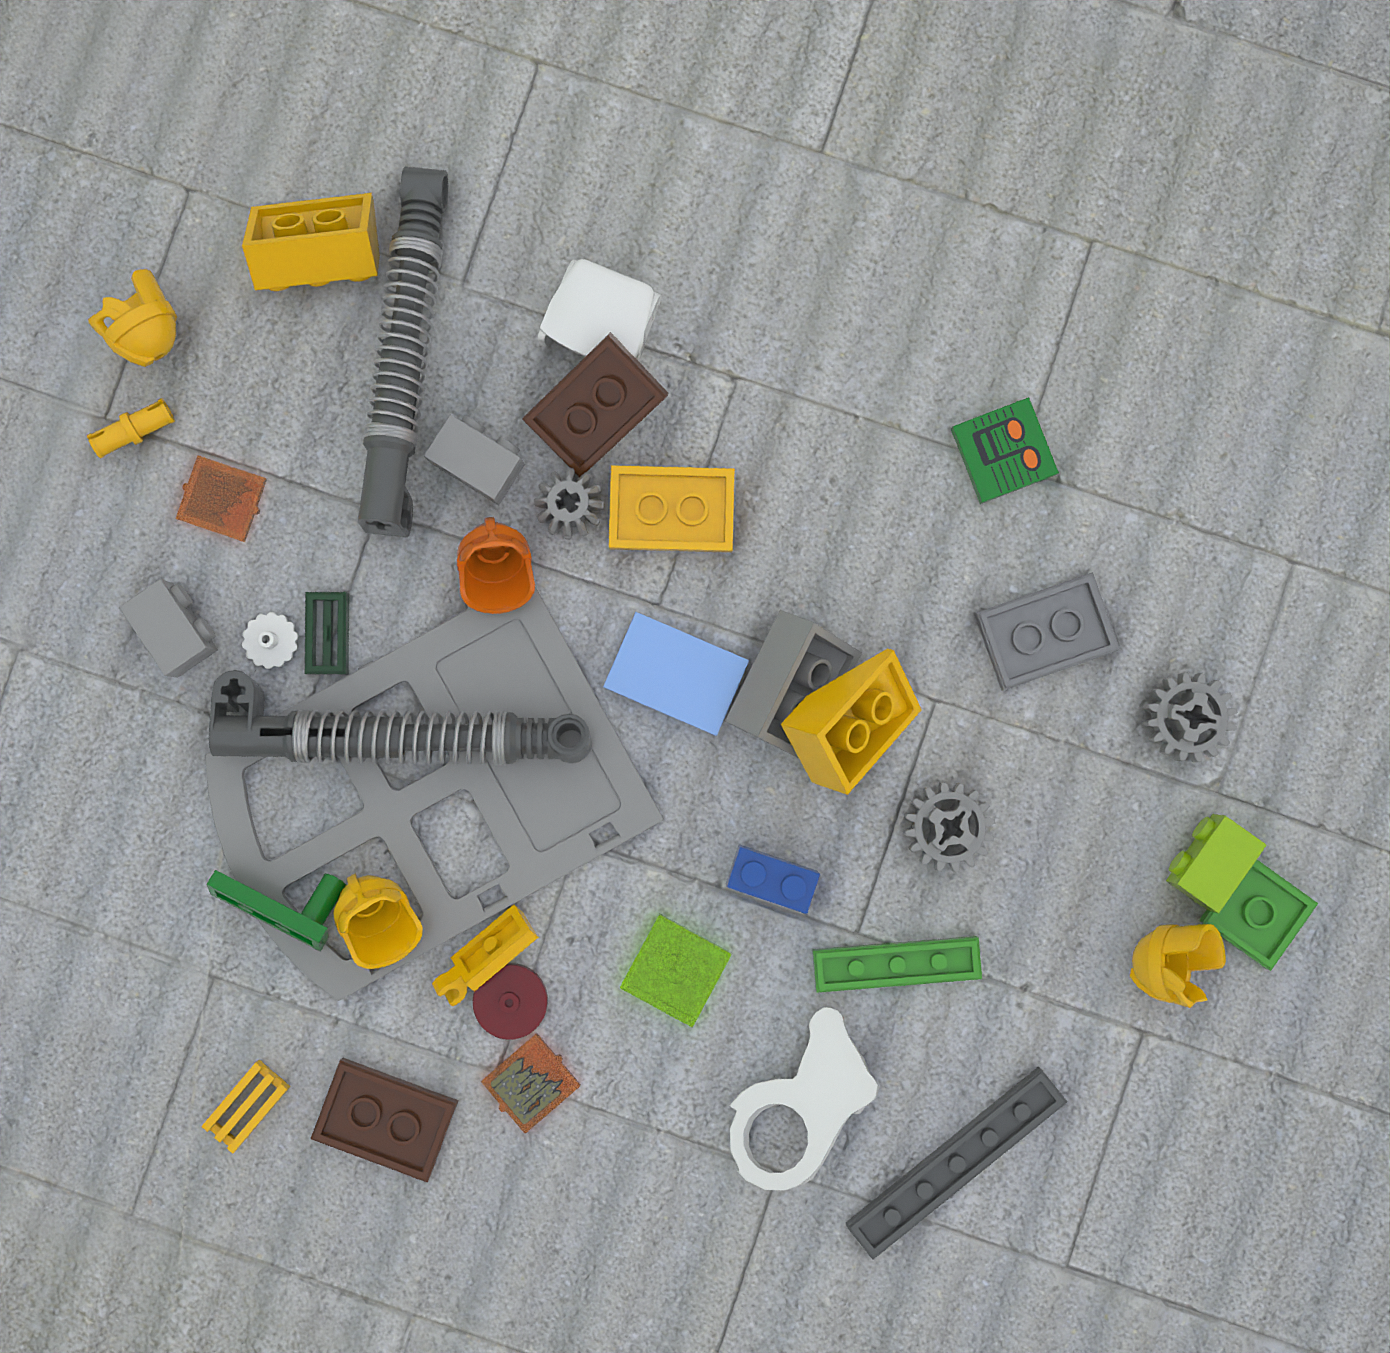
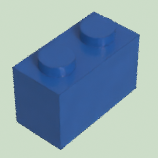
[726,844,820,914]

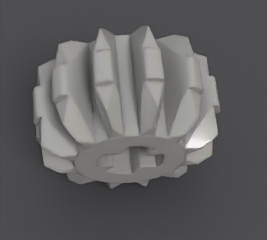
[534,468,605,540]

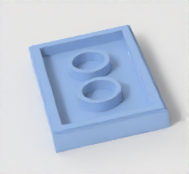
[603,612,749,736]

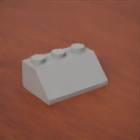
[725,610,862,758]

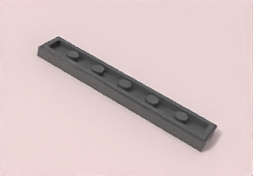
[846,1066,1067,1260]

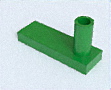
[206,870,346,952]

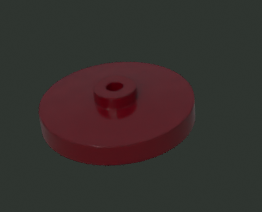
[473,963,548,1040]

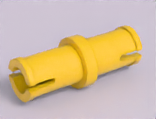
[87,398,175,459]

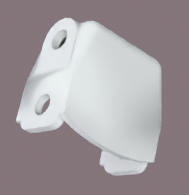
[538,259,662,361]

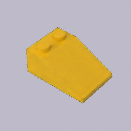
[781,648,922,795]

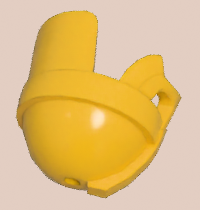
[88,269,177,367]
[334,873,423,969]
[1130,924,1226,1008]

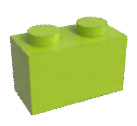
[1166,814,1267,914]

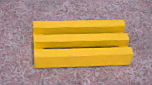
[201,1060,291,1154]

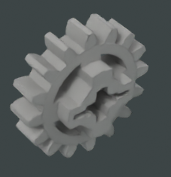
[1143,672,1238,762]
[903,782,995,873]

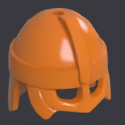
[457,517,535,614]

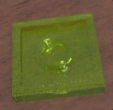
[620,913,732,1028]

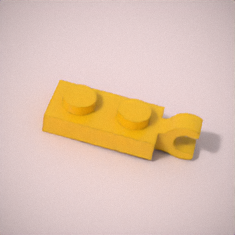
[432,904,539,1006]

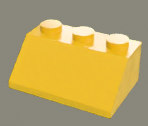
[242,193,380,291]

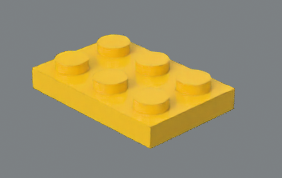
[609,465,735,553]

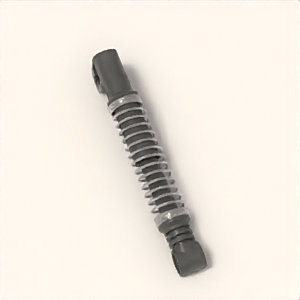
[358,166,449,538]
[209,670,592,765]

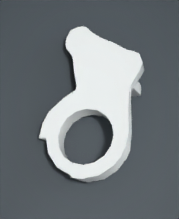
[730,1007,880,1190]

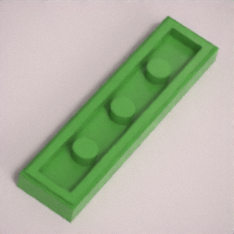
[812,936,982,993]

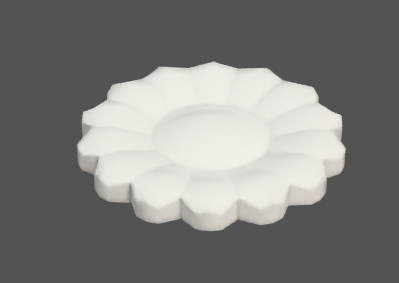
[242,612,299,669]

